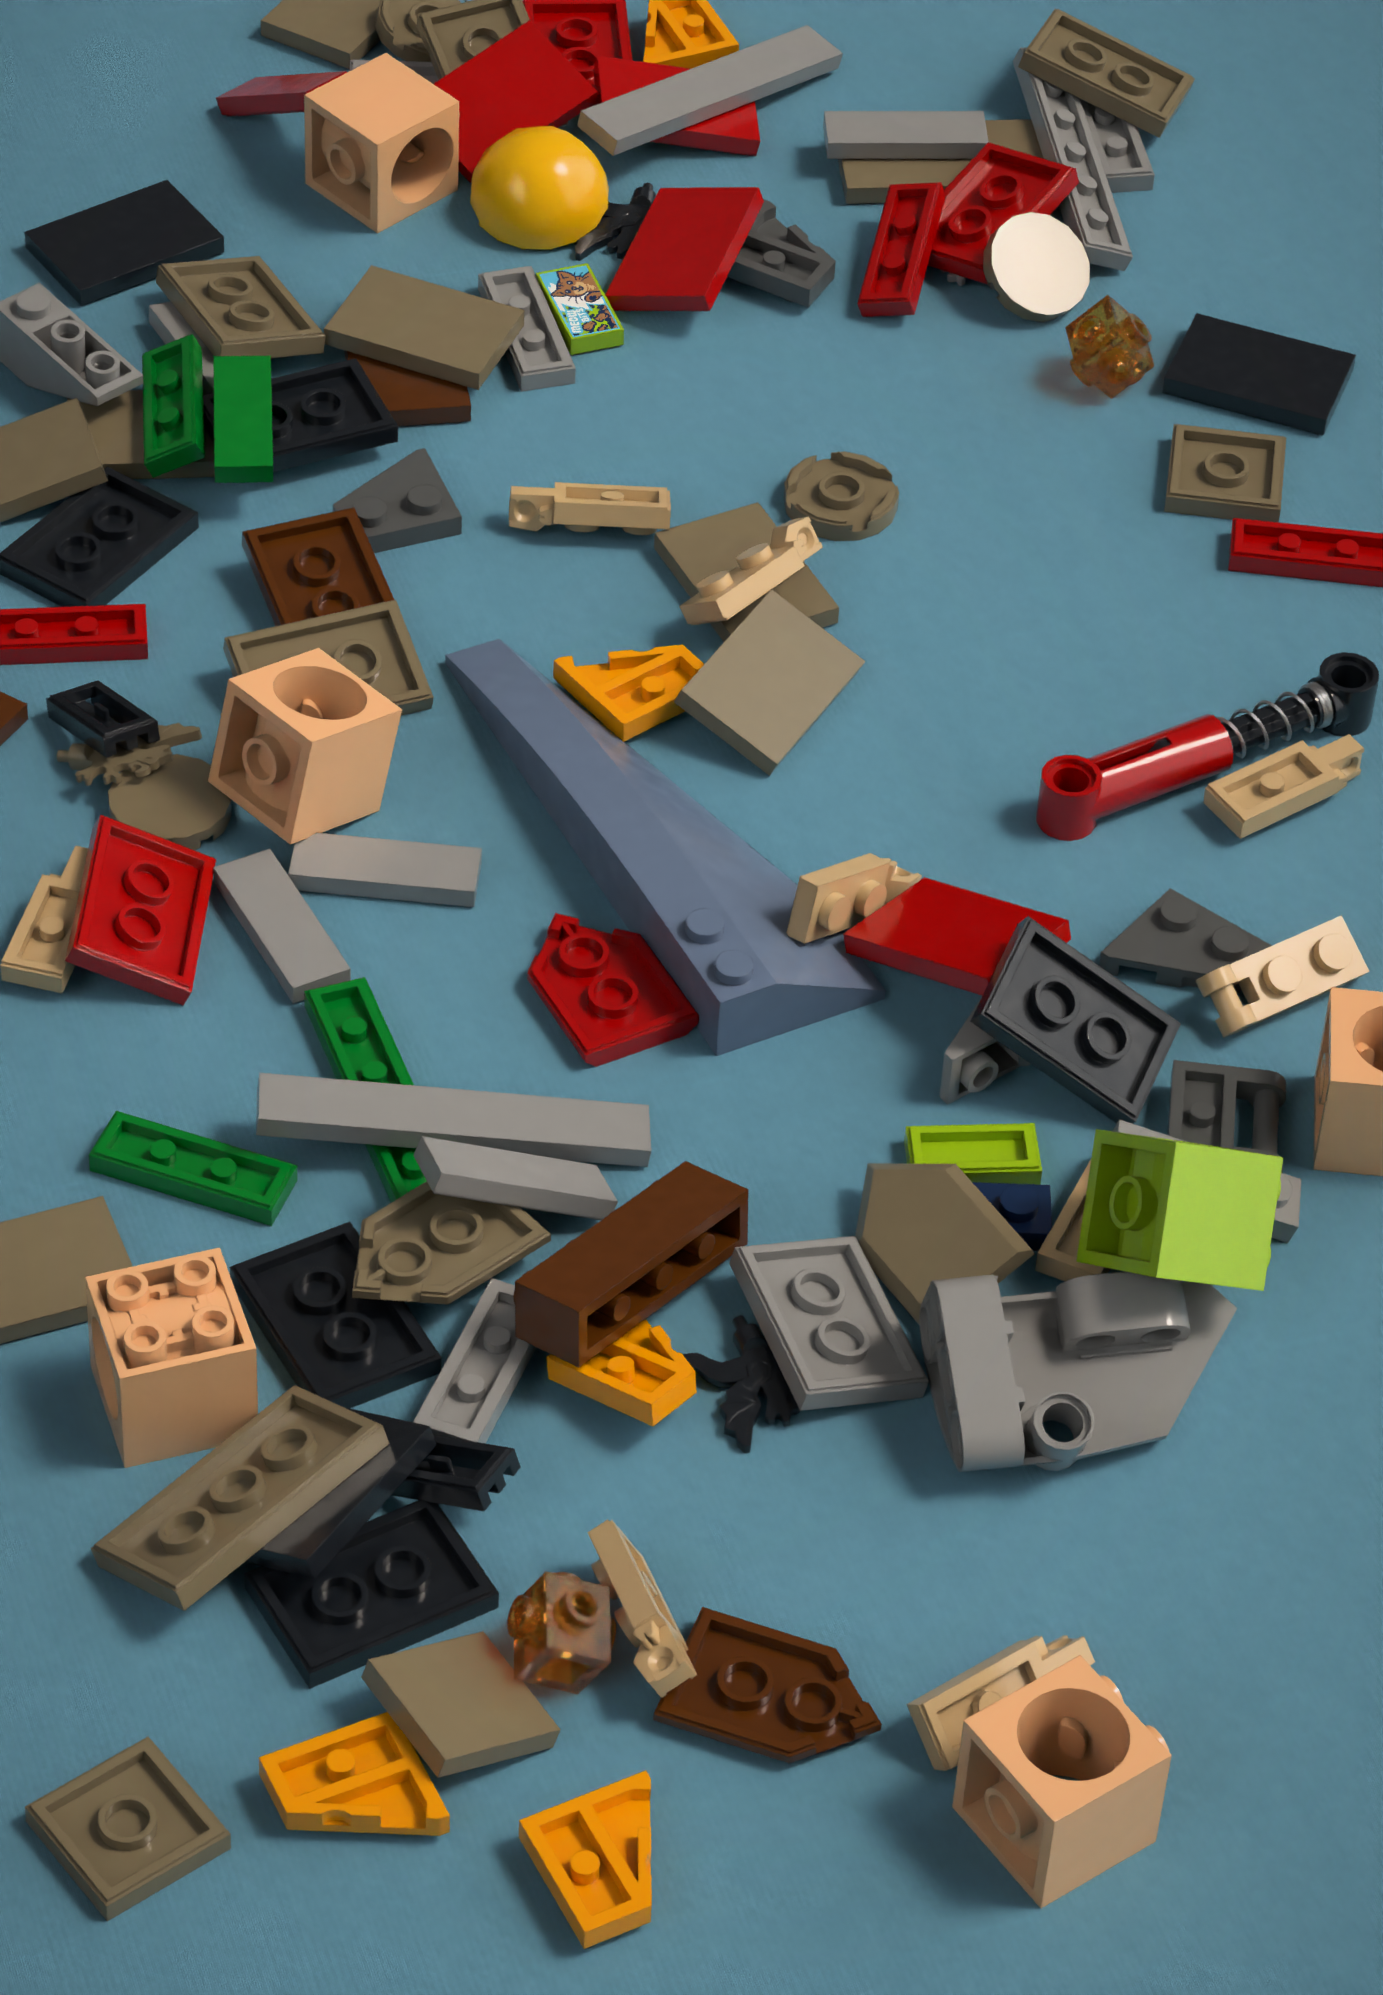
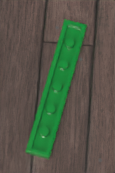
[304,977,427,1203]

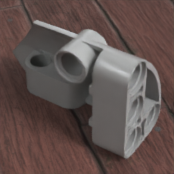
[919,1272,1237,1472]

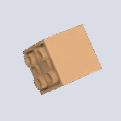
[304,53,460,234]
[208,648,402,845]
[1314,987,1383,1176]
[85,1247,258,1468]
[952,1655,1172,1908]

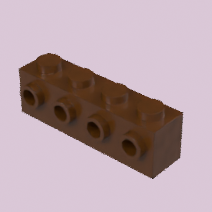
[513,1161,749,1368]

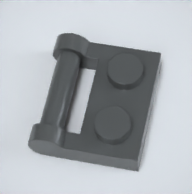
[1167,1060,1287,1173]

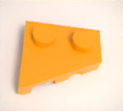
[643,0,739,69]
[553,644,704,742]
[546,1319,697,1427]
[259,1712,450,1836]
[519,1770,652,1949]

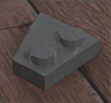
[727,199,836,308]
[333,448,462,553]
[1099,888,1272,994]

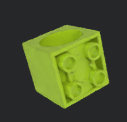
[1076,1129,1283,1291]

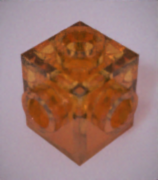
[1065,295,1154,399]
[507,1571,616,1694]

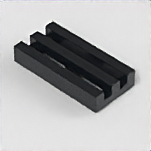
[46,680,160,758]
[392,1435,521,1511]

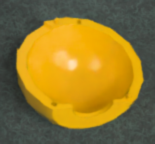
[470,126,609,250]

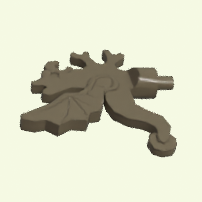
[56,716,202,786]

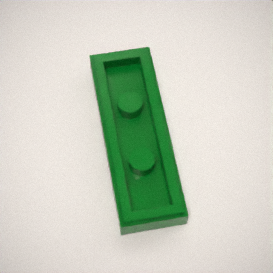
[142,334,205,478]
[213,355,273,483]
[89,1111,298,1226]

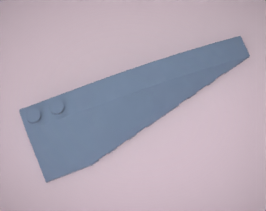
[445,639,886,1056]

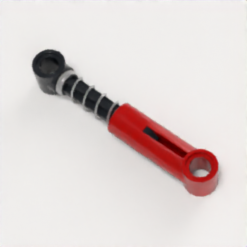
[1036,652,1379,841]

